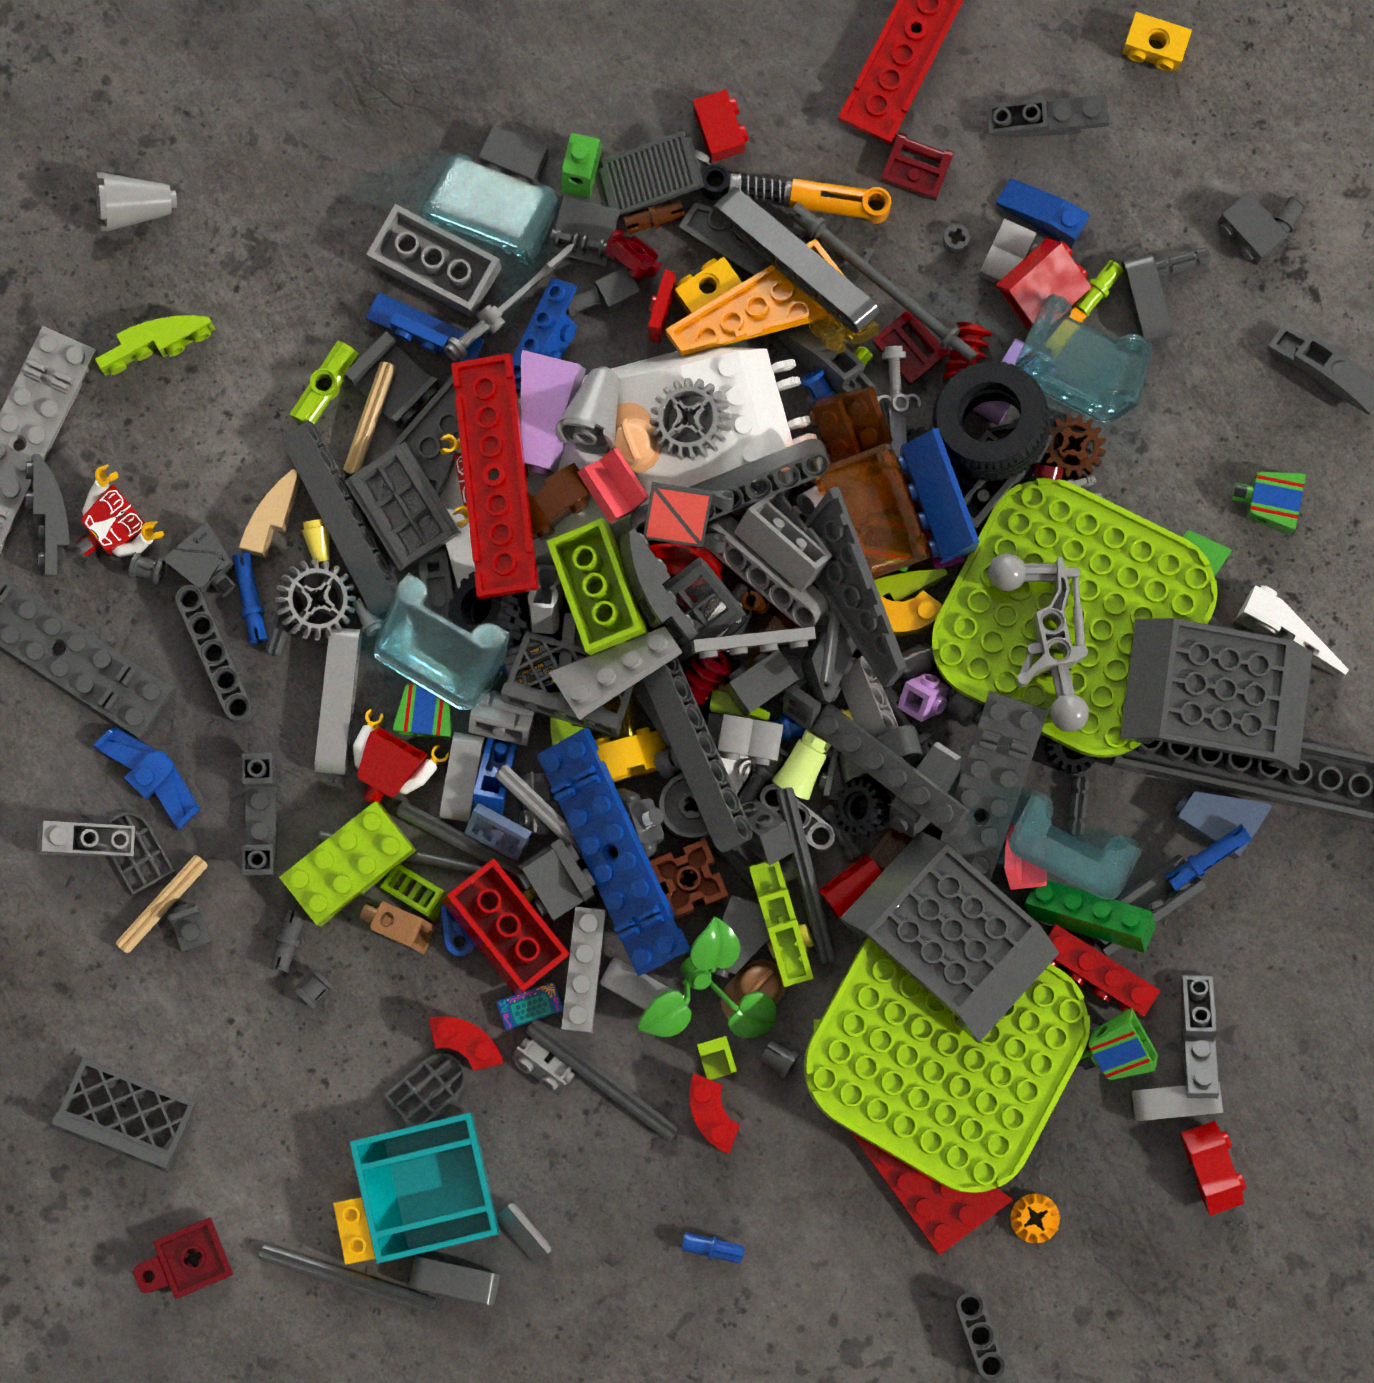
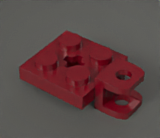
[133,1217,234,1299]

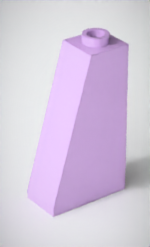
[521,350,586,476]

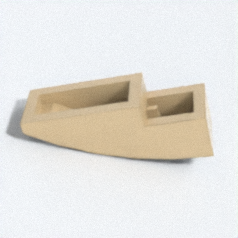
[239,469,301,559]

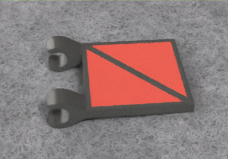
[643,482,734,553]

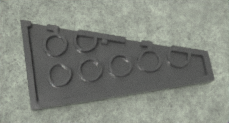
[804,486,907,688]

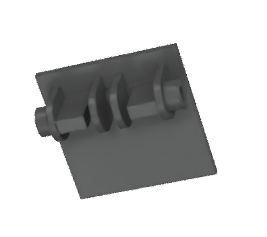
[548,196,621,267]

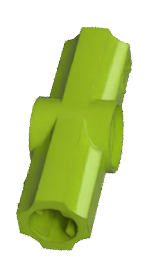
[289,341,360,424]

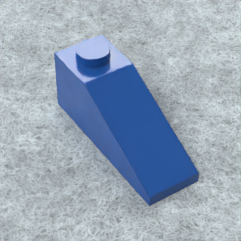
[995,178,1090,248]
[472,737,518,815]

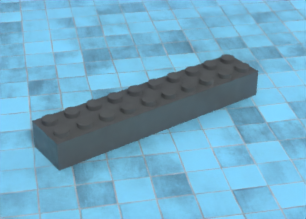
[1110,740,1374,824]

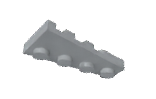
[548,626,682,720]
[690,627,816,659]

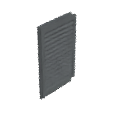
[599,131,704,217]

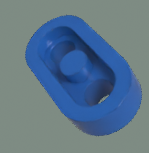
[440,904,475,957]

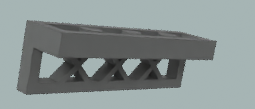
[1088,854,1207,957]

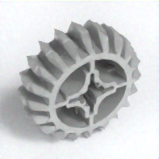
[650,378,732,461]
[274,559,356,641]

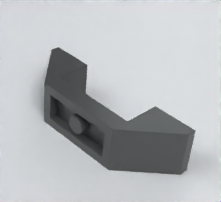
[242,753,277,876]

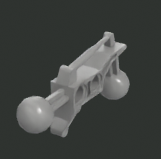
[988,553,1089,732]

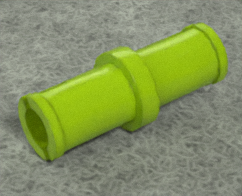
[1072,260,1124,317]

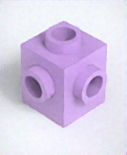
[897,673,949,722]

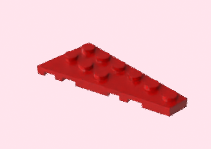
[848,1130,1013,1255]

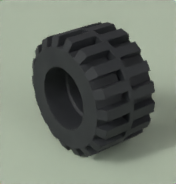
[448,572,529,652]

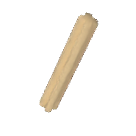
[343,361,396,475]
[116,855,208,953]

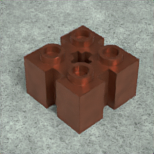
[650,839,728,920]

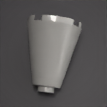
[96,172,177,232]
[555,366,619,454]

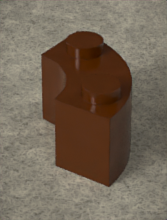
[528,463,592,540]

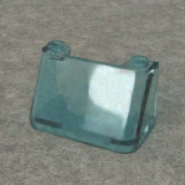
[420,153,559,267]
[1014,293,1153,422]
[374,573,510,710]
[1009,788,1143,900]

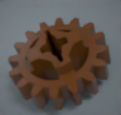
[1044,414,1106,480]

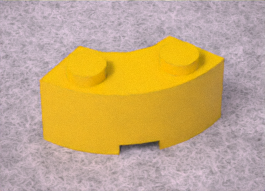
[880,590,943,637]
[595,727,667,782]

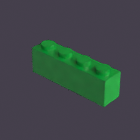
[1025,880,1156,953]

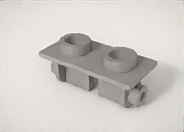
[519,772,550,835]
[511,1038,575,1096]

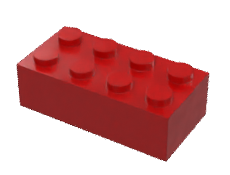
[441,858,570,997]

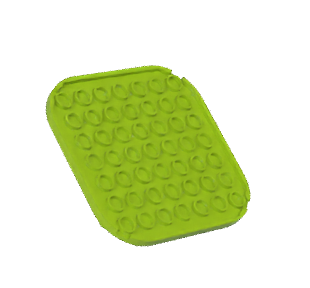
[931,478,1218,758]
[804,937,1090,1193]

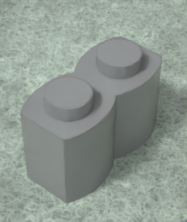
[979,218,1039,284]
[528,564,565,634]
[716,714,783,766]

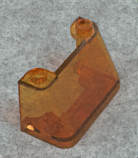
[815,443,932,579]

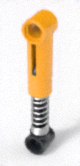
[701,163,891,224]

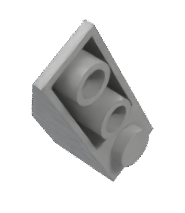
[37,821,135,857]

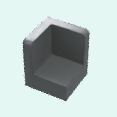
[595,266,640,314]

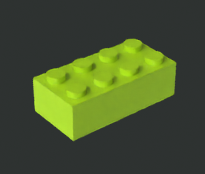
[546,518,649,656]
[279,801,417,926]

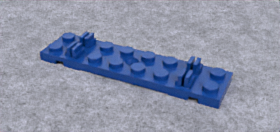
[537,728,691,976]

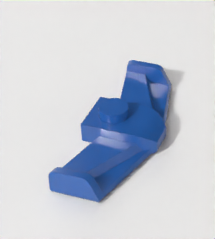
[93,727,201,831]

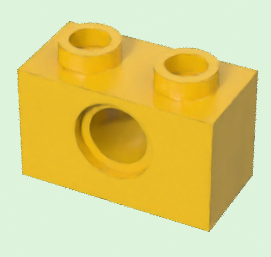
[1122,12,1192,72]
[675,257,742,315]
[333,1197,375,1265]

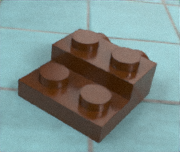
[810,386,893,462]

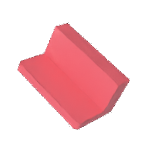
[577,448,648,523]
[1004,824,1048,890]

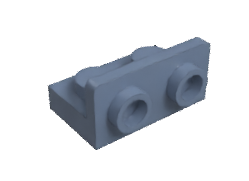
[464,803,532,862]

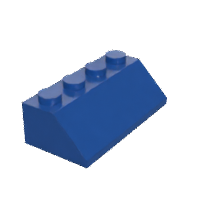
[897,428,980,564]

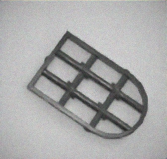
[108,812,176,896]
[384,1053,466,1127]

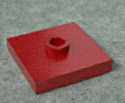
[648,269,676,343]

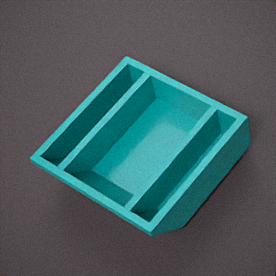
[350,1112,501,1264]

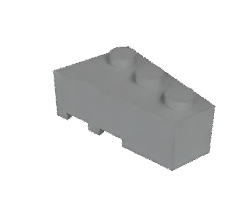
[734,490,832,592]

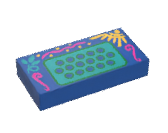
[496,982,564,1031]

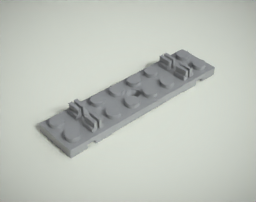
[0,326,98,553]

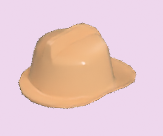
[613,402,661,473]

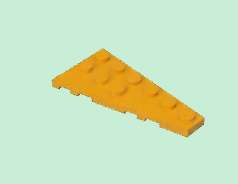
[665,238,844,357]

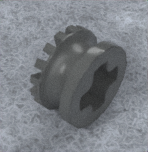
[943,224,970,253]

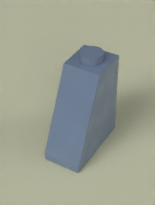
[1174,791,1272,859]

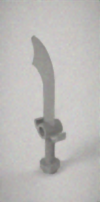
[444,244,574,361]
[869,346,921,513]

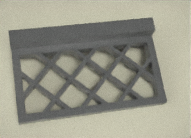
[501,631,635,737]
[51,1058,197,1173]

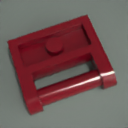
[881,132,954,201]
[872,311,950,386]

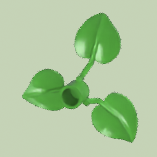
[637,916,777,1038]

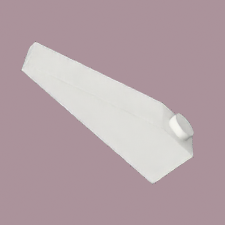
[1234,585,1349,679]

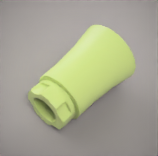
[772,729,831,800]

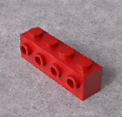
[1047,924,1160,1018]

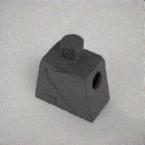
[163,522,236,597]

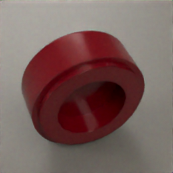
[1032,463,1064,480]

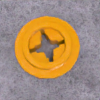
[1010,1194,1060,1244]

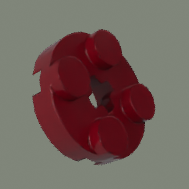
[604,230,662,279]

